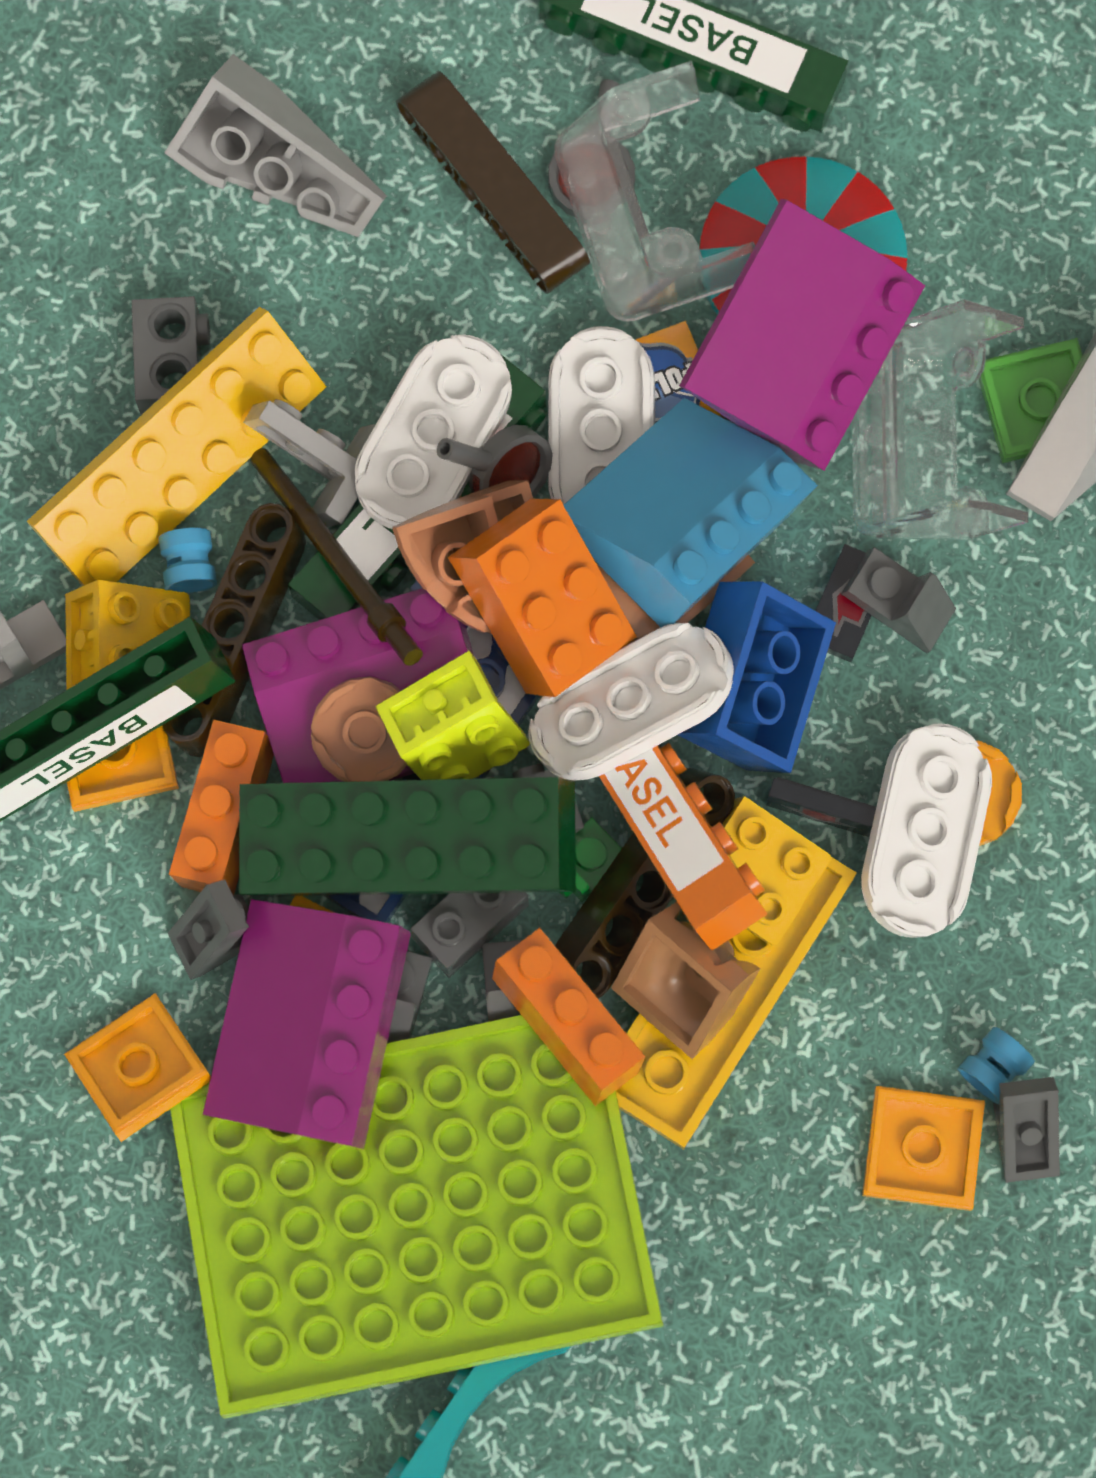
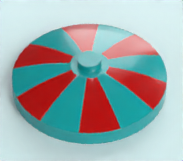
[699,156,908,315]

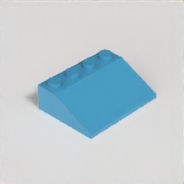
[564,398,818,628]

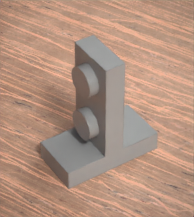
[243,399,376,527]
[0,600,66,690]

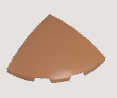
[392,480,533,634]

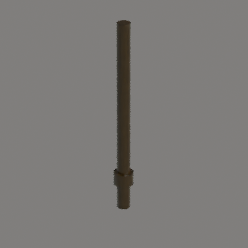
[251,449,423,666]

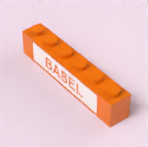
[599,743,767,951]

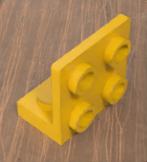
[65,579,190,690]
[722,796,831,946]

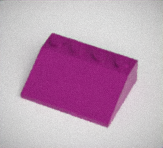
[679,199,925,471]
[242,588,474,783]
[203,899,411,1149]

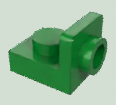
[559,817,622,902]

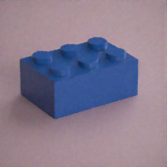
[678,581,836,773]

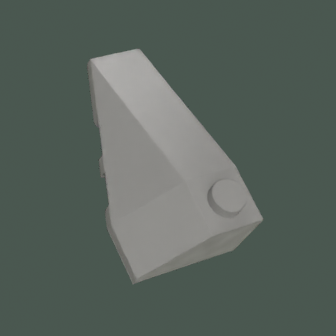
[164,54,387,237]
[1006,332,1096,521]

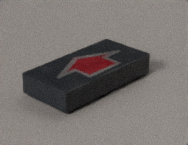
[816,544,872,662]
[766,777,876,837]

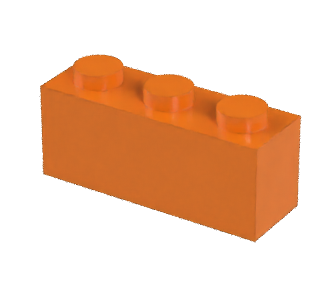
[169,719,274,895]
[492,928,645,1106]

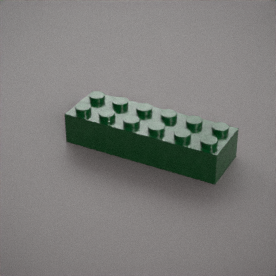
[239,777,576,896]

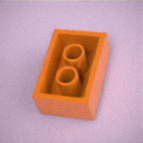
[448,499,637,697]

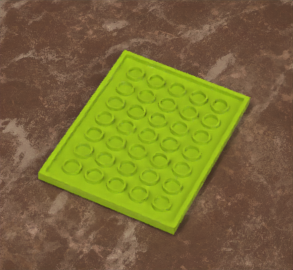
[170,1015,664,1419]

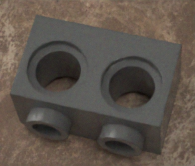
[132,296,210,415]
[410,893,529,978]

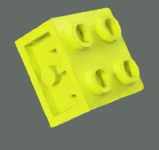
[375,651,530,780]

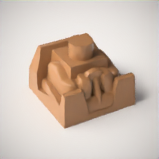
[611,902,760,1059]

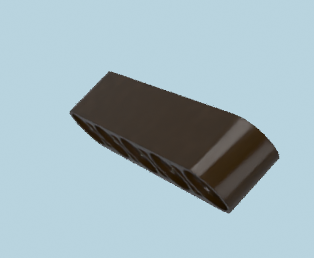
[396,71,590,294]
[163,503,306,757]
[554,768,735,998]

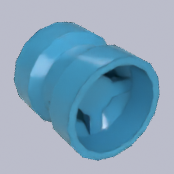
[159,528,217,593]
[957,1027,1035,1104]

